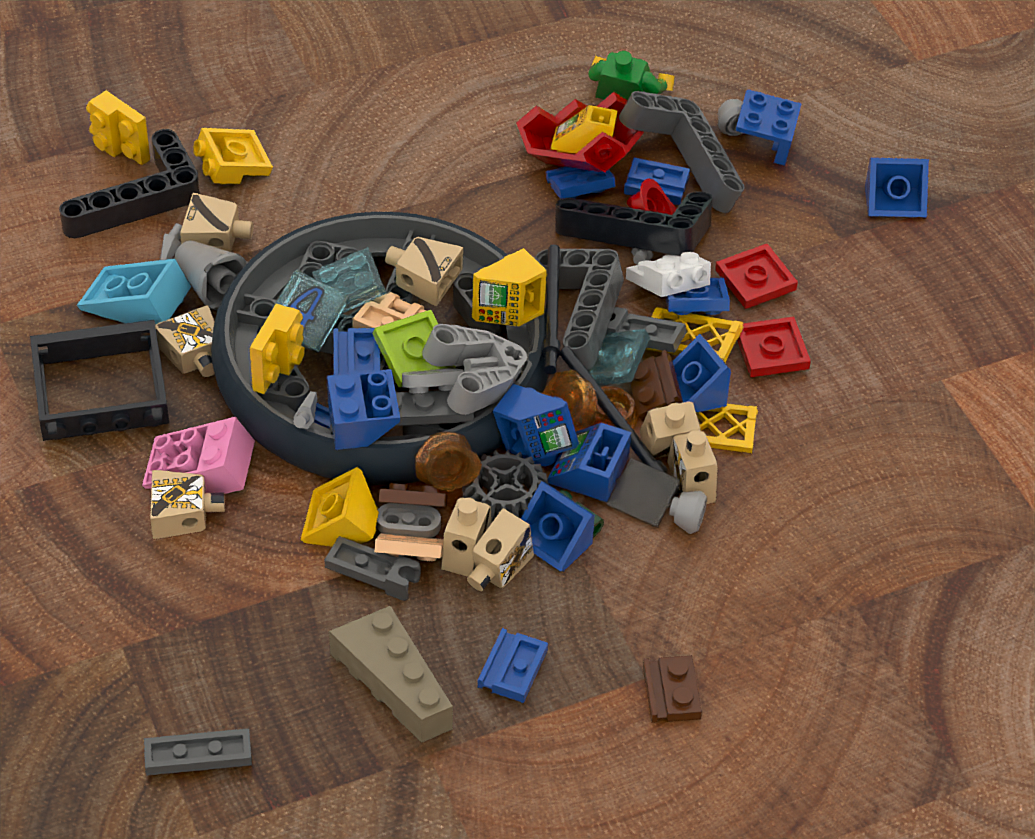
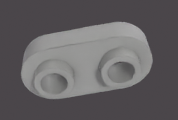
[402,368,463,393]
[376,503,441,538]

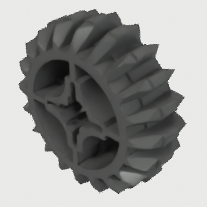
[462,450,548,522]

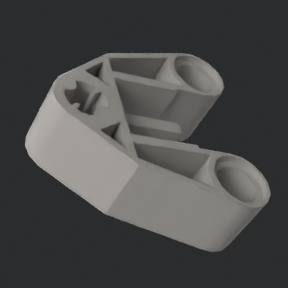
[422,324,527,415]

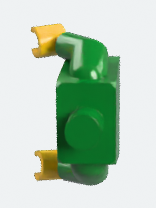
[588,51,675,100]

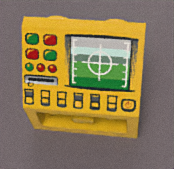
[551,105,618,154]
[472,248,547,327]

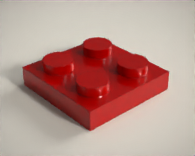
[715,243,798,309]
[737,316,811,377]

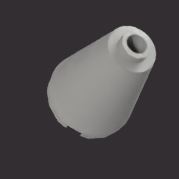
[175,240,248,311]

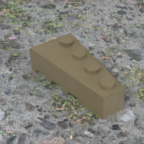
[329,606,453,743]

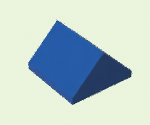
[865,158,929,217]
[673,334,731,412]
[521,481,595,572]

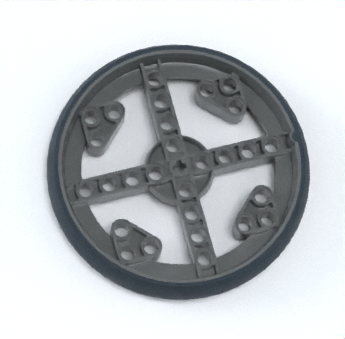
[211,212,549,485]

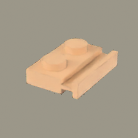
[374,533,444,561]

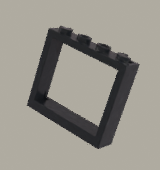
[30,320,169,441]

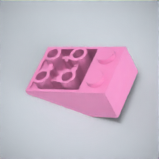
[142,417,255,494]

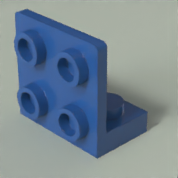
[736,90,801,166]

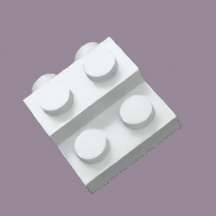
[626,252,711,297]

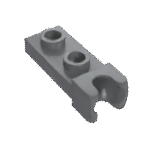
[603,307,687,353]
[324,536,421,601]

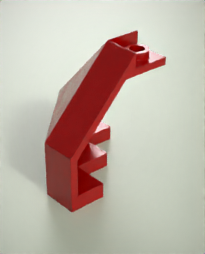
[516,92,644,173]

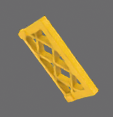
[639,307,743,362]
[696,403,758,453]

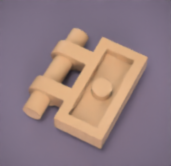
[353,291,426,328]

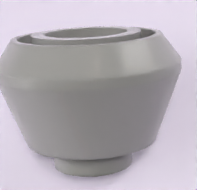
[718,99,743,136]
[669,491,707,534]

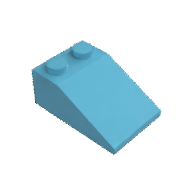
[77,259,191,324]

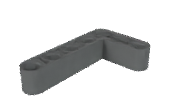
[619,91,745,213]
[535,249,624,370]

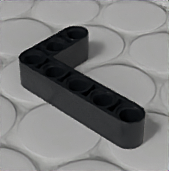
[59,129,200,238]
[555,191,712,256]

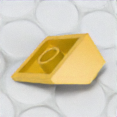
[300,467,379,547]

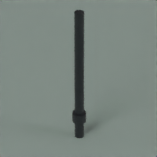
[541,244,561,375]
[560,346,681,499]

